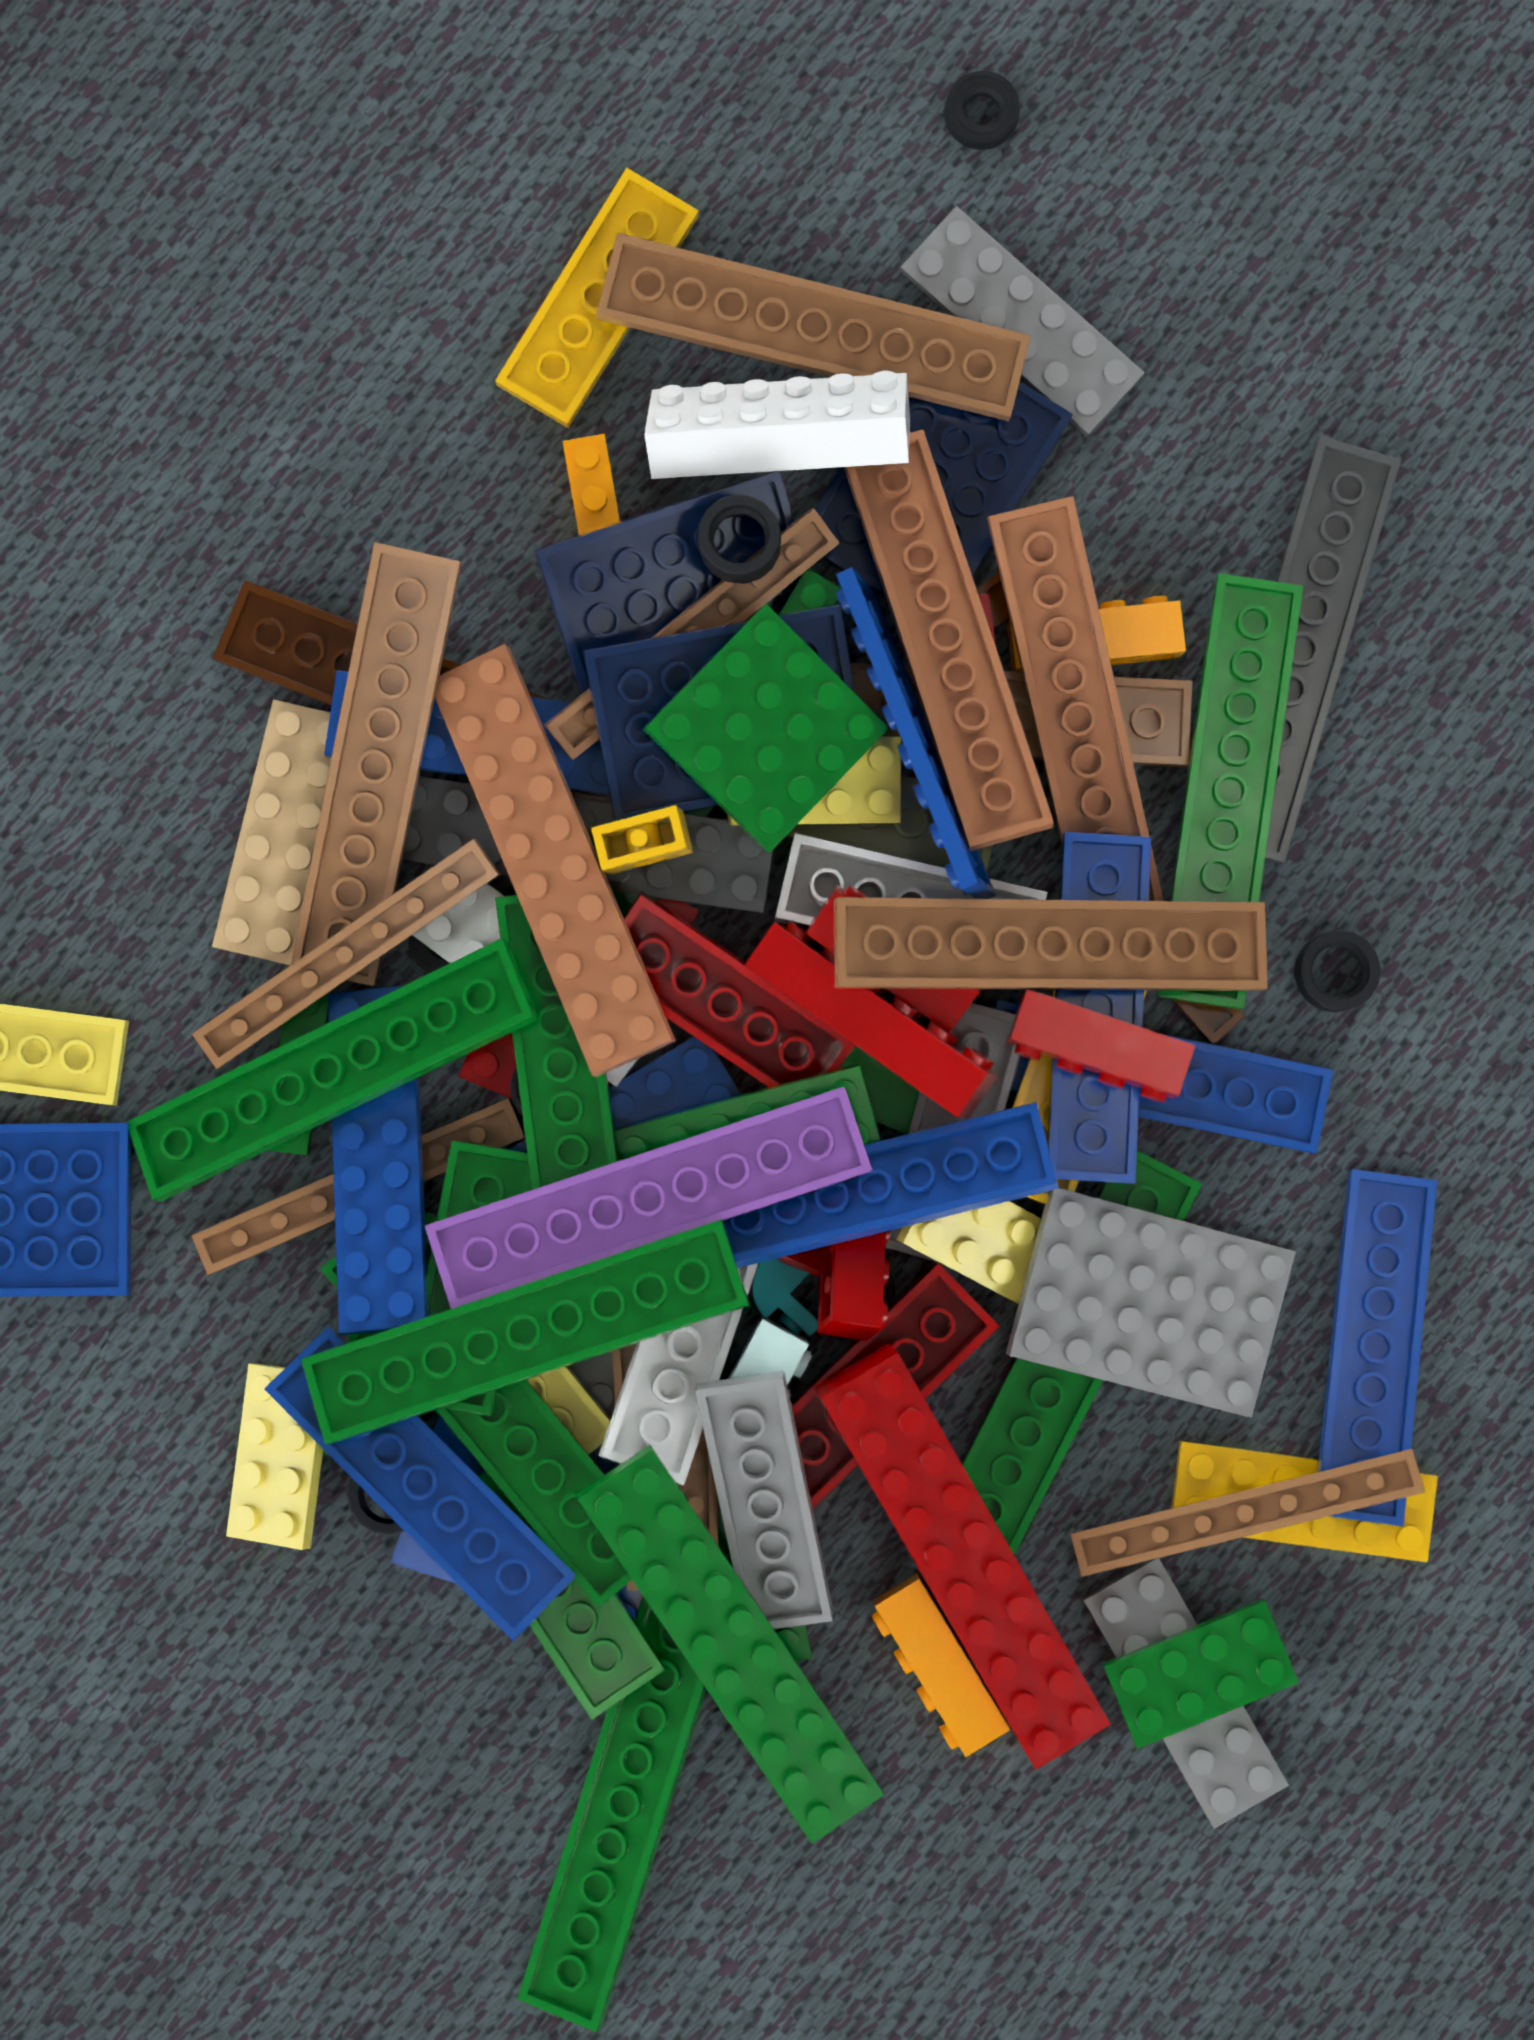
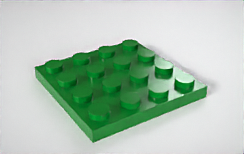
[643,604,889,853]

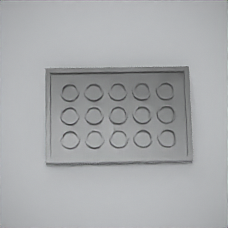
[1005,1188,1296,1418]

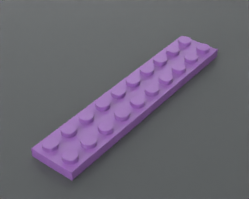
[425,1086,873,1309]

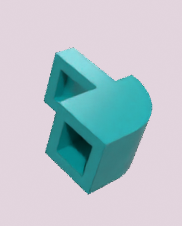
[752,1259,818,1336]

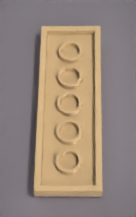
[212,699,331,965]

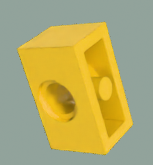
[591,805,694,875]

